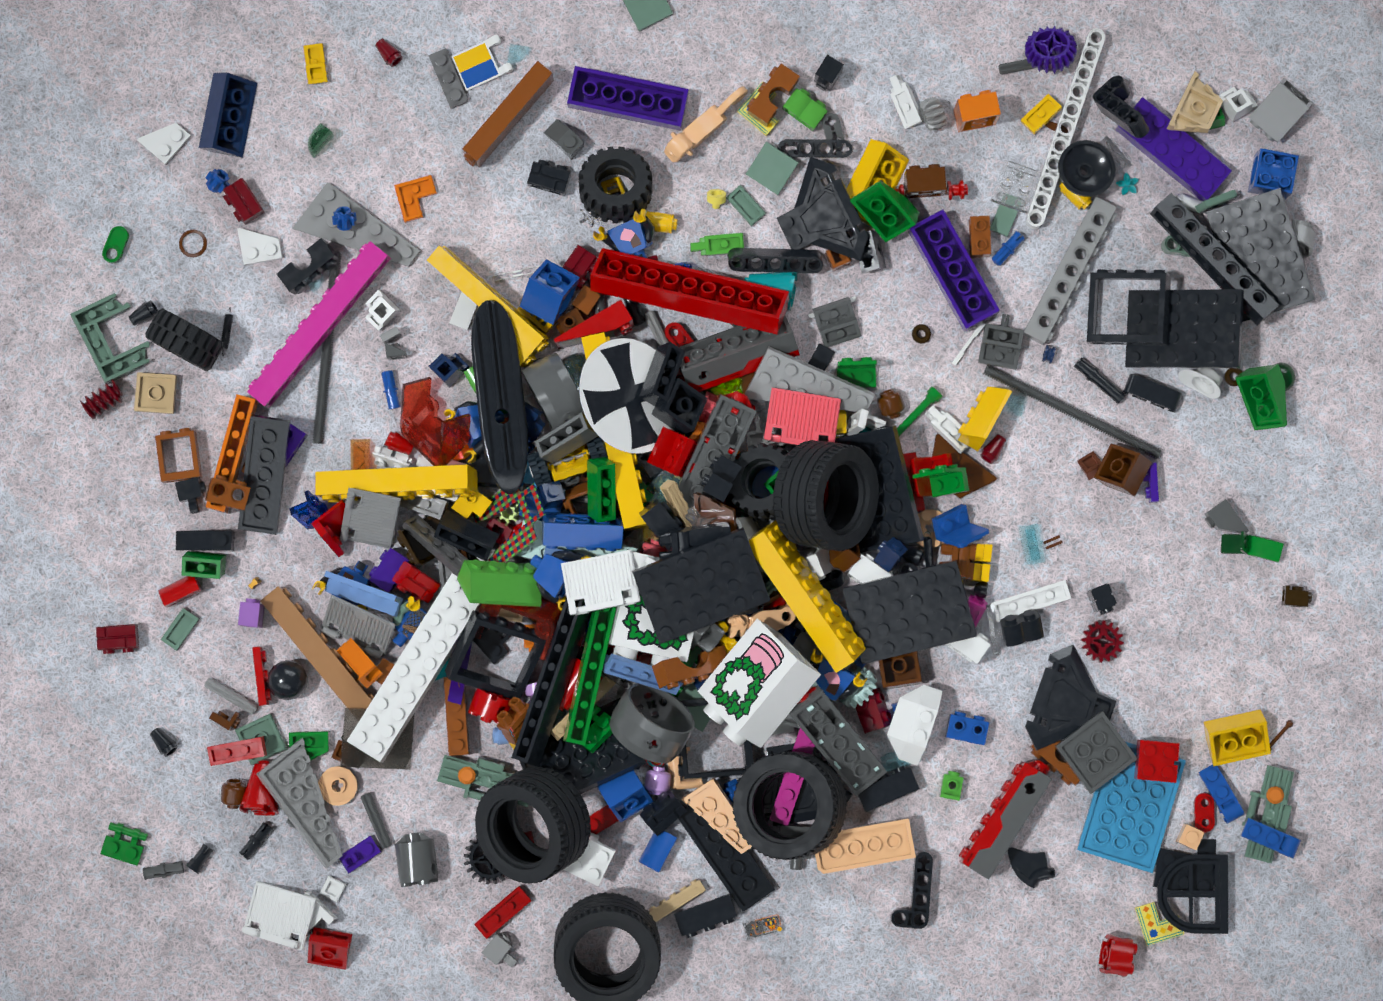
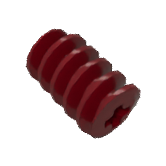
[79,380,124,419]

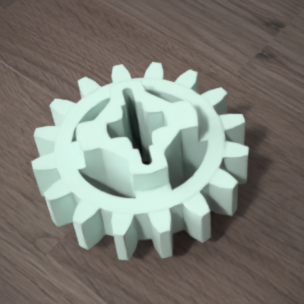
[839,667,877,708]

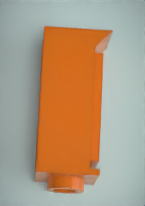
[336,638,383,689]

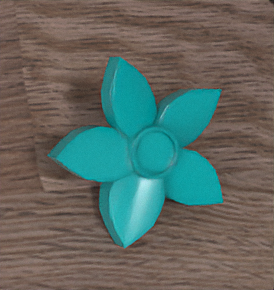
[1116,173,1138,196]

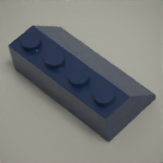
[198,72,258,158]

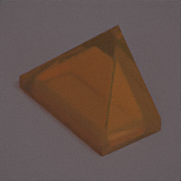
[351,439,370,470]

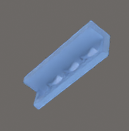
[324,571,403,617]
[603,654,683,695]

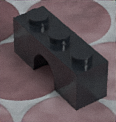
[277,238,340,295]

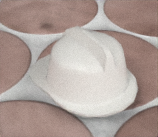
[1178,368,1223,399]

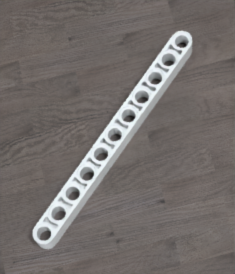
[1026,28,1105,229]

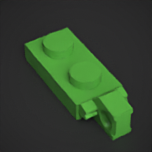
[690,233,744,256]

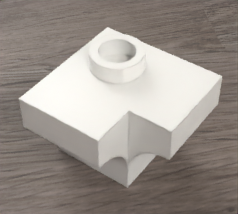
[1219,87,1258,122]
[365,290,400,331]

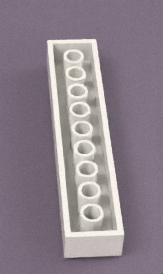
[347,573,482,763]

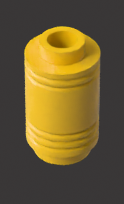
[1059,183,1092,210]
[646,211,678,234]

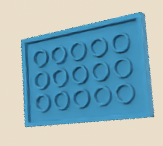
[1076,742,1186,873]

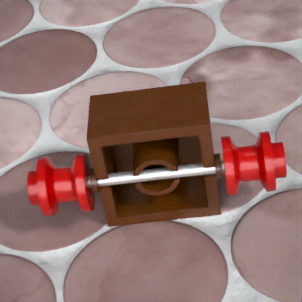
[889,164,968,200]

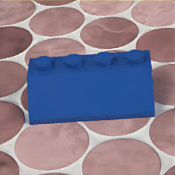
[542,513,623,551]

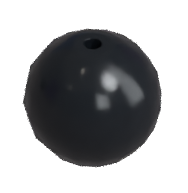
[267,660,308,700]

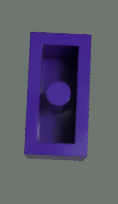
[369,548,410,593]

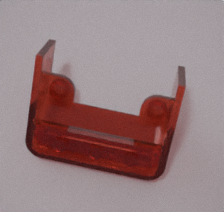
[400,377,471,466]
[474,598,562,661]

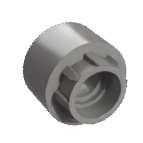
[1292,220,1316,258]

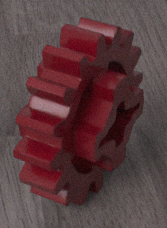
[1080,620,1124,663]

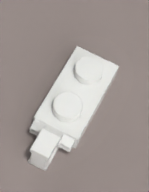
[889,75,924,129]
[925,406,968,454]

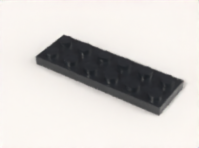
[238,415,291,535]
[678,805,775,912]

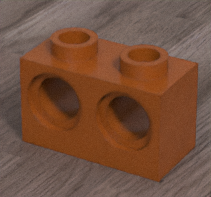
[969,216,991,258]
[205,475,250,511]

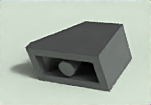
[544,119,584,159]
[1205,499,1249,534]

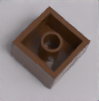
[1094,443,1152,497]
[878,651,923,690]

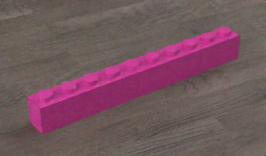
[247,241,391,409]

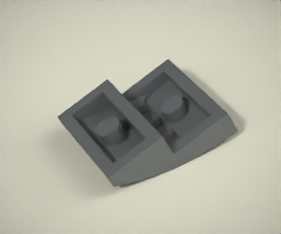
[812,297,861,348]

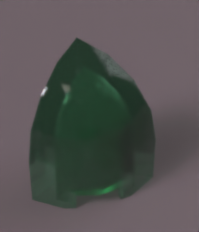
[307,123,334,158]

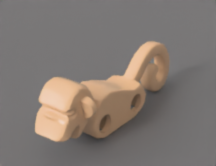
[664,86,748,162]
[725,603,796,638]

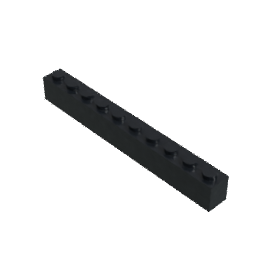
[511,597,592,767]

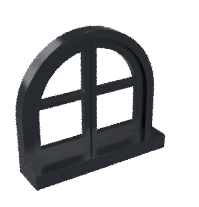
[1156,854,1228,934]

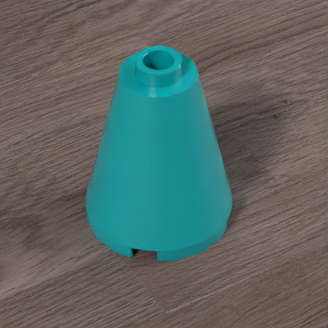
[744,272,798,311]

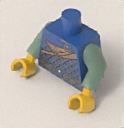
[392,596,427,647]

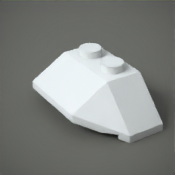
[887,685,942,766]

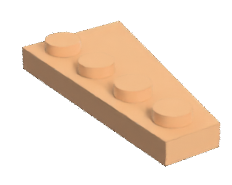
[681,778,752,854]

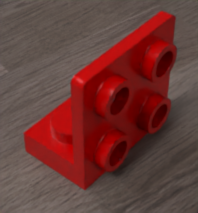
[311,500,352,558]

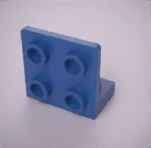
[932,504,989,548]

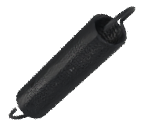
[221,307,233,356]
[923,531,934,567]

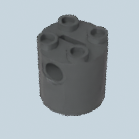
[395,832,439,887]

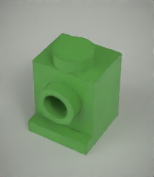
[939,771,963,801]

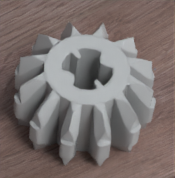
[919,97,947,131]

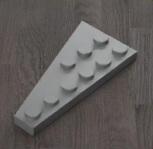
[292,182,420,267]
[744,346,875,412]
[256,738,343,868]

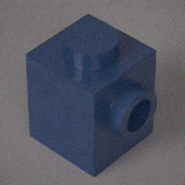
[537,481,566,510]
[874,537,908,573]

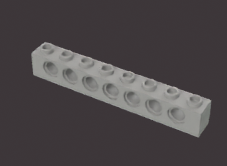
[1023,196,1117,345]

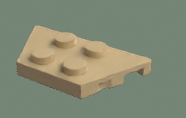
[1167,71,1223,133]

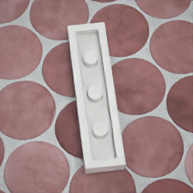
[990,580,1071,622]

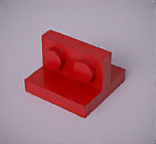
[647,426,697,477]
[307,927,353,970]

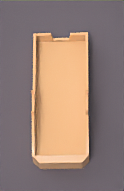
[815,818,916,874]

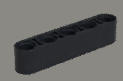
[727,248,823,274]

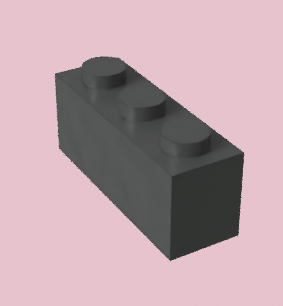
[535,412,598,464]

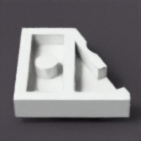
[137,123,191,165]
[237,228,283,266]

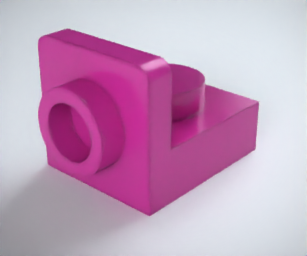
[968,594,988,628]

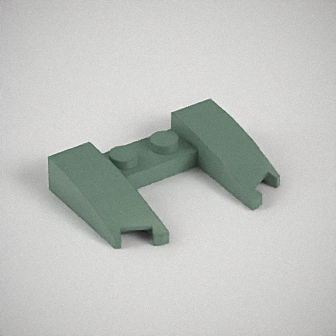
[70,293,149,384]

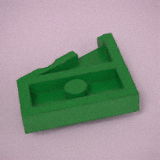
[289,731,329,761]

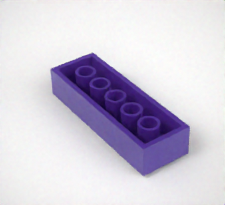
[567,66,689,131]
[1115,97,1232,201]
[908,209,1000,332]

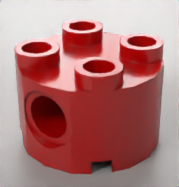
[468,688,511,724]
[1099,934,1138,977]

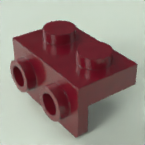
[856,687,892,734]

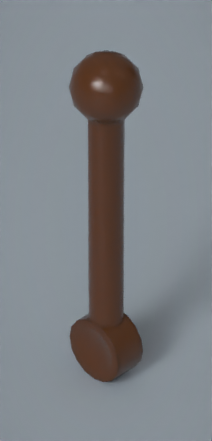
[1269,720,1293,751]

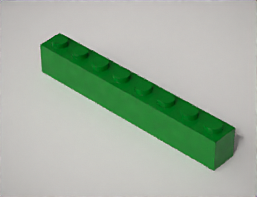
[563,606,617,746]

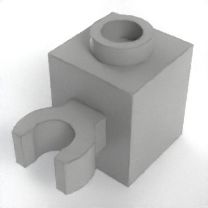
[481,933,517,967]

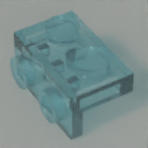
[563,354,585,392]

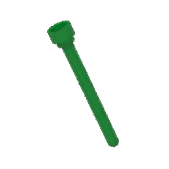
[897,386,943,437]

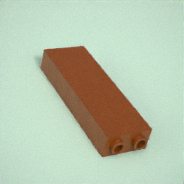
[462,61,554,168]

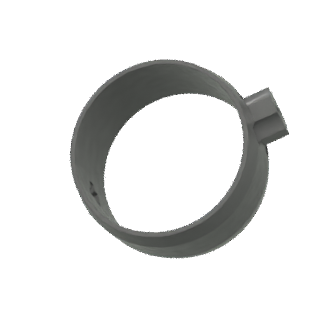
[522,353,584,430]
[610,684,695,763]

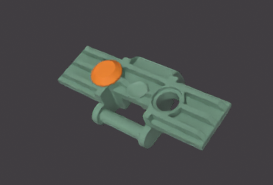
[437,755,528,807]
[1242,765,1294,864]

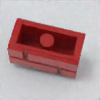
[392,561,440,603]

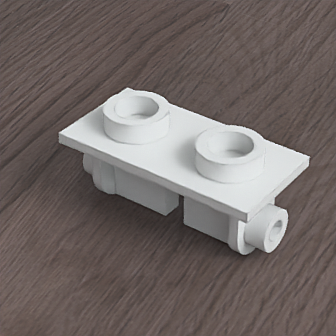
[371,445,413,468]

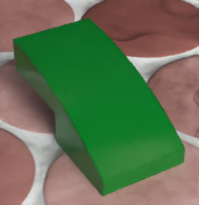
[1245,535,1284,563]

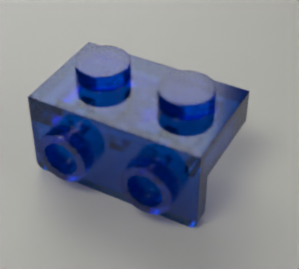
[289,490,328,530]

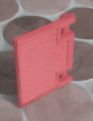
[764,388,841,445]

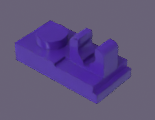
[1143,463,1159,503]
[339,836,381,874]

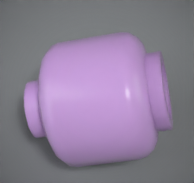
[644,766,671,795]

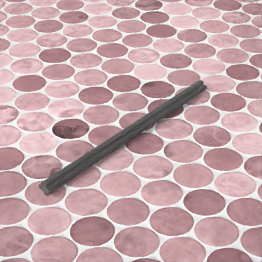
[312,251,342,444]
[983,365,1161,459]

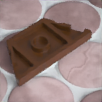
[932,433,997,499]
[693,492,737,532]

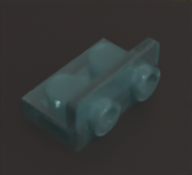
[646,470,681,503]

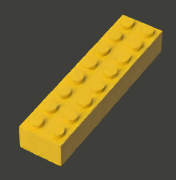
[315,465,478,503]
[748,520,866,673]

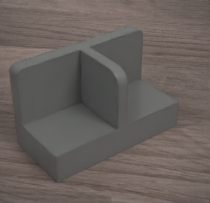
[690,623,725,652]

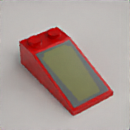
[554,300,635,349]

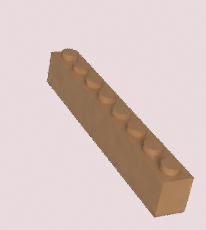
[260,586,375,722]

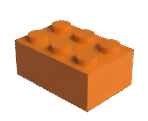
[953,90,1001,133]

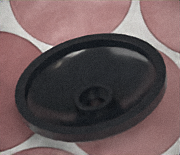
[1058,140,1116,197]

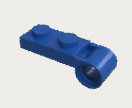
[1198,764,1245,824]
[1240,818,1301,859]

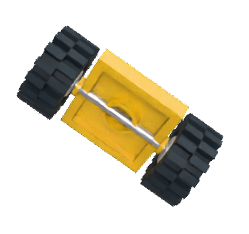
[527,436,608,488]

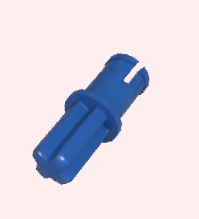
[992,231,1025,266]
[381,370,400,410]

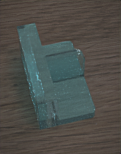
[1018,524,1045,566]

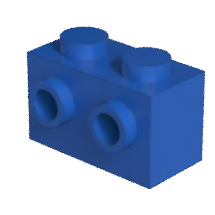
[945,711,989,745]

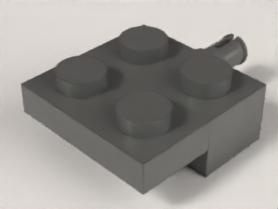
[978,314,1024,370]

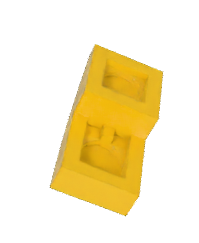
[303,43,328,84]

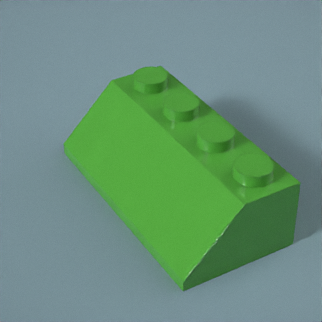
[457,560,541,607]

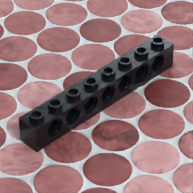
[1150,193,1279,326]

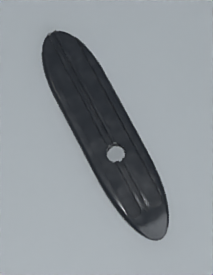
[471,300,528,494]

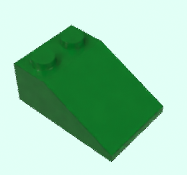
[850,180,920,242]
[1235,364,1287,431]

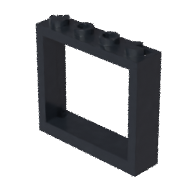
[1087,269,1171,345]
[445,610,547,699]
[677,699,753,781]

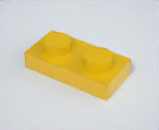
[1021,94,1062,135]

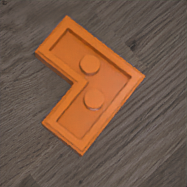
[394,175,437,223]

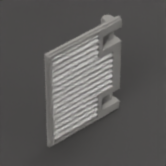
[339,488,401,549]
[322,595,396,659]

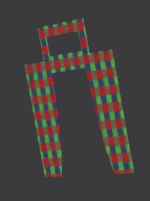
[473,483,545,563]

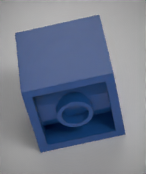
[1248,148,1299,200]
[519,259,580,325]
[597,770,654,823]

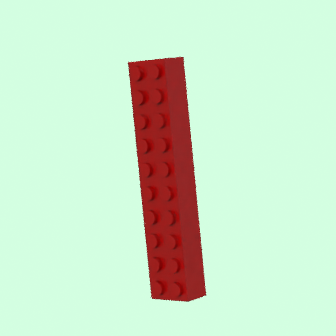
[590,248,789,335]

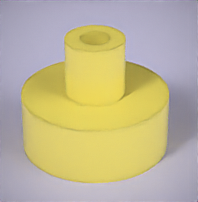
[707,189,726,209]

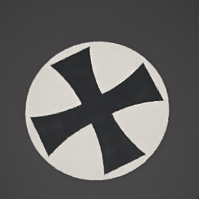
[579,338,674,453]

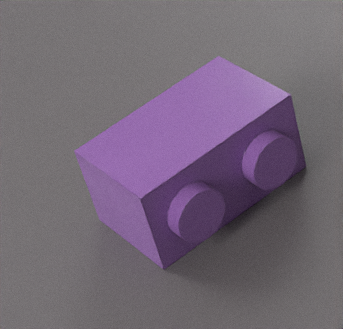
[238,598,265,628]

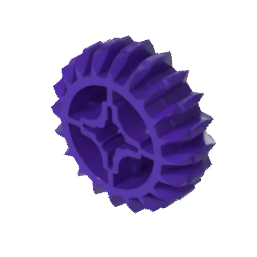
[1025,26,1077,74]

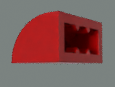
[158,576,202,607]

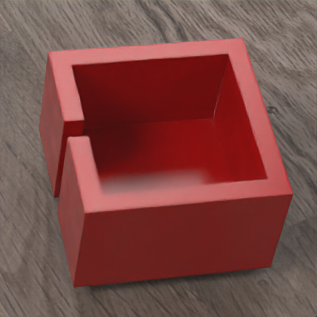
[1134,740,1180,783]

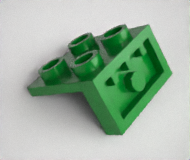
[836,357,877,388]
[912,464,969,497]

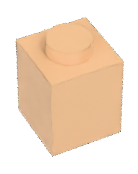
[1175,824,1204,850]

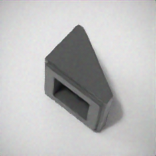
[385,343,407,360]

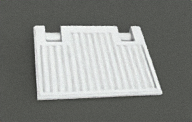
[561,550,640,615]
[242,881,317,951]

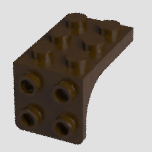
[396,503,462,567]

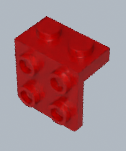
[910,453,953,497]

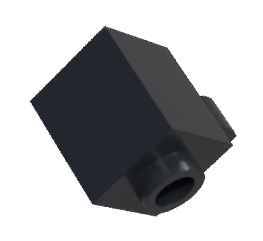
[175,477,207,514]

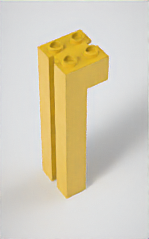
[427,245,550,367]

